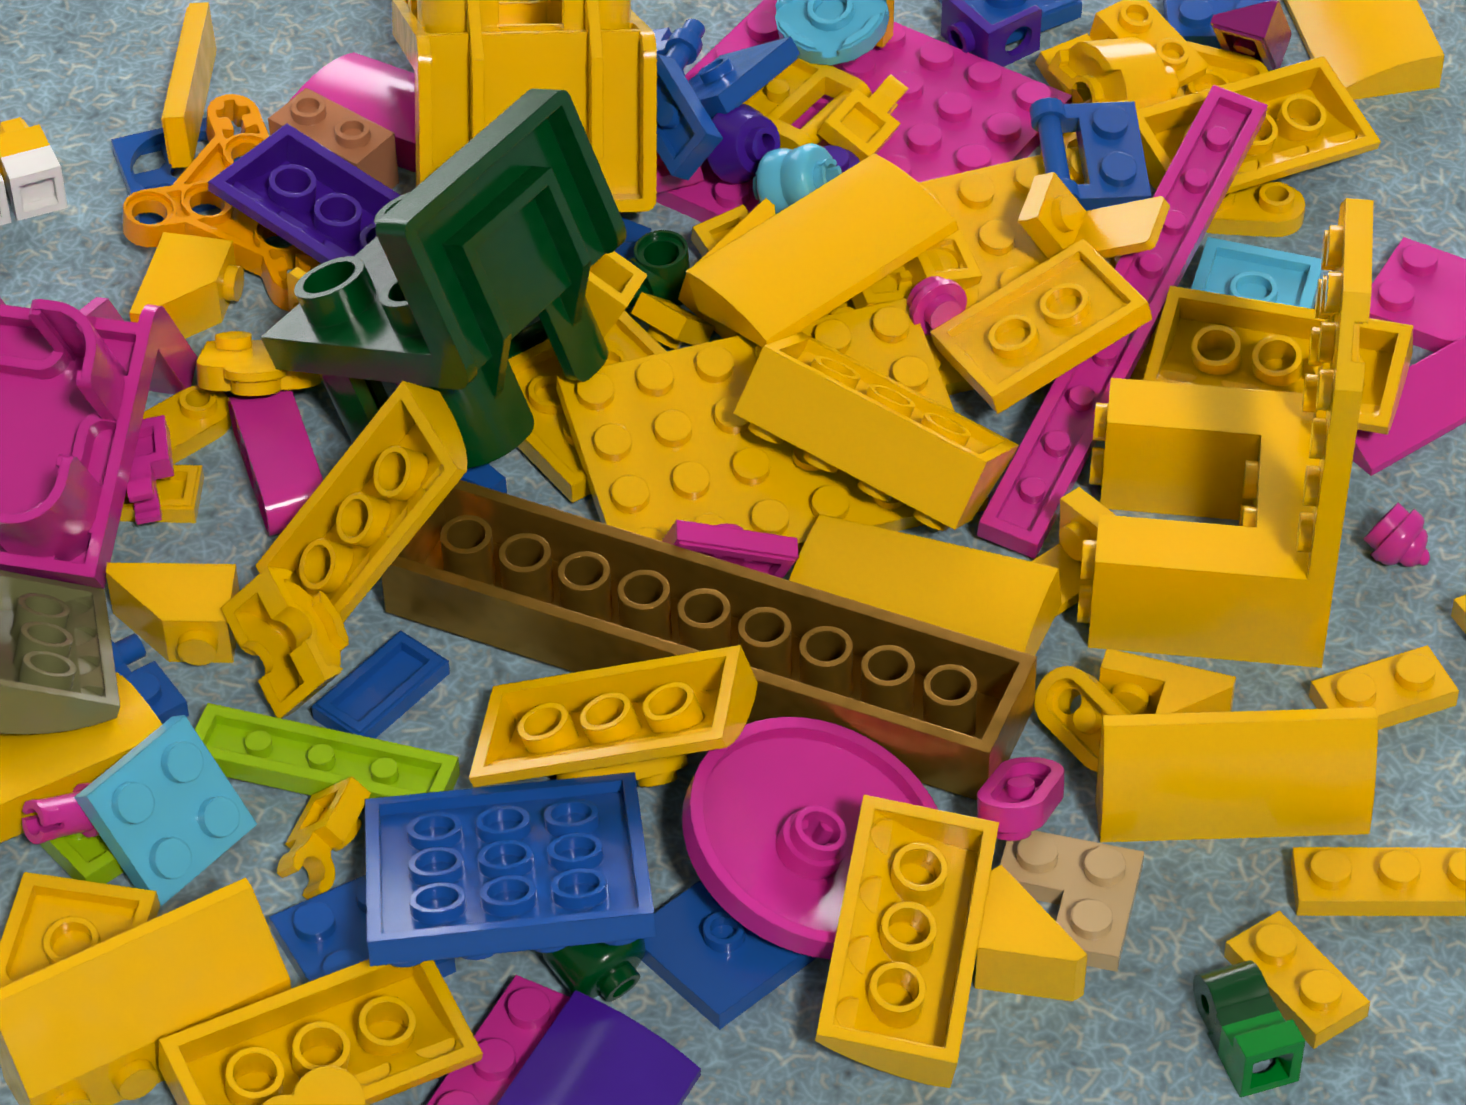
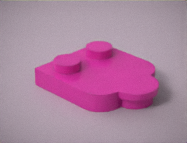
[1369,237,1466,353]

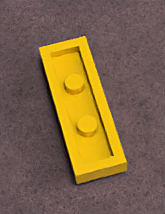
[1291,847,1466,916]

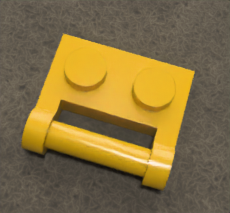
[743,58,872,149]

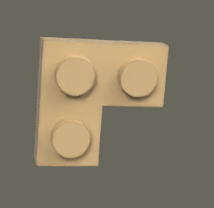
[1000,830,1144,972]

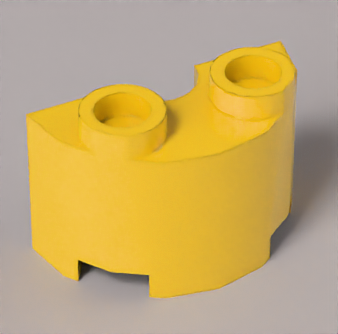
[1047,37,1179,110]
[221,567,349,719]

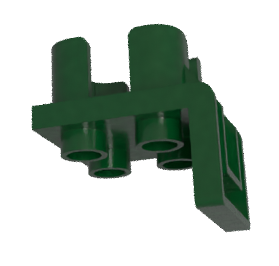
[261,89,626,469]

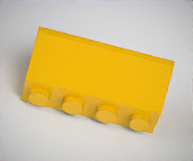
[733,332,1019,531]
[0,877,292,1105]

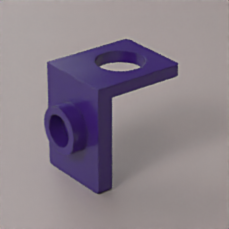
[941,0,1042,67]

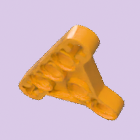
[122,94,321,312]

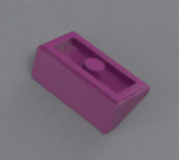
[1210,0,1291,71]

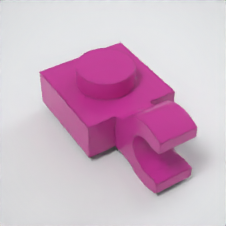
[127,415,174,525]

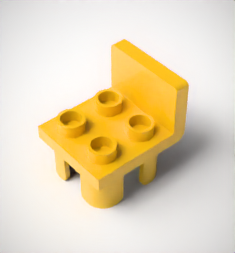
[392,0,657,212]

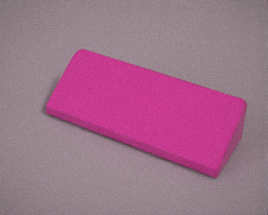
[1353,335,1466,476]

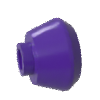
[707,104,780,184]

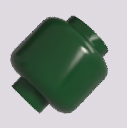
[542,939,645,1002]

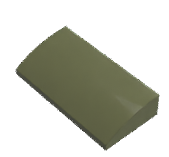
[0,570,120,734]

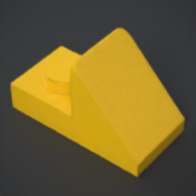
[1099,648,1236,715]

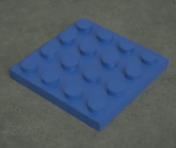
[365,772,656,967]

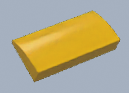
[1283,0,1444,100]
[1136,55,1381,194]
[686,153,959,347]
[1143,286,1413,435]
[255,381,467,623]
[789,514,1062,656]
[469,645,758,788]
[0,672,162,843]
[1095,707,1378,843]
[815,795,999,1088]
[158,959,483,1105]

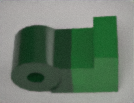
[1193,960,1305,1098]

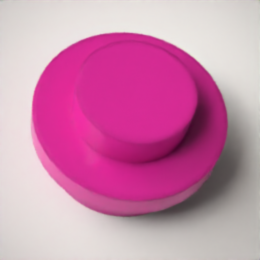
[907,276,967,336]

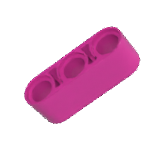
[228,390,323,536]

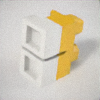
[0,117,68,225]

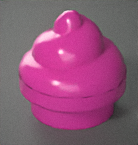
[1363,502,1430,567]

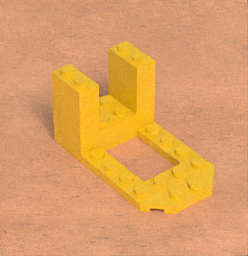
[1077,198,1374,668]

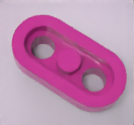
[977,757,1064,841]

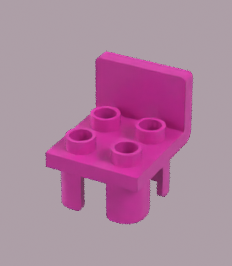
[0,297,198,589]

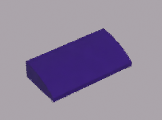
[208,123,401,264]
[496,990,701,1105]

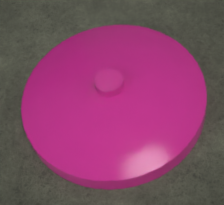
[682,717,938,959]

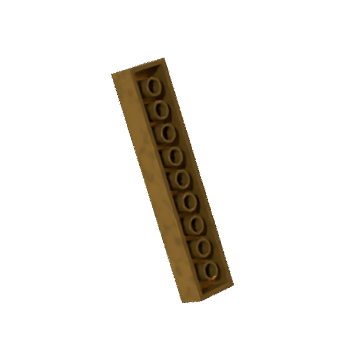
[381,480,1037,800]

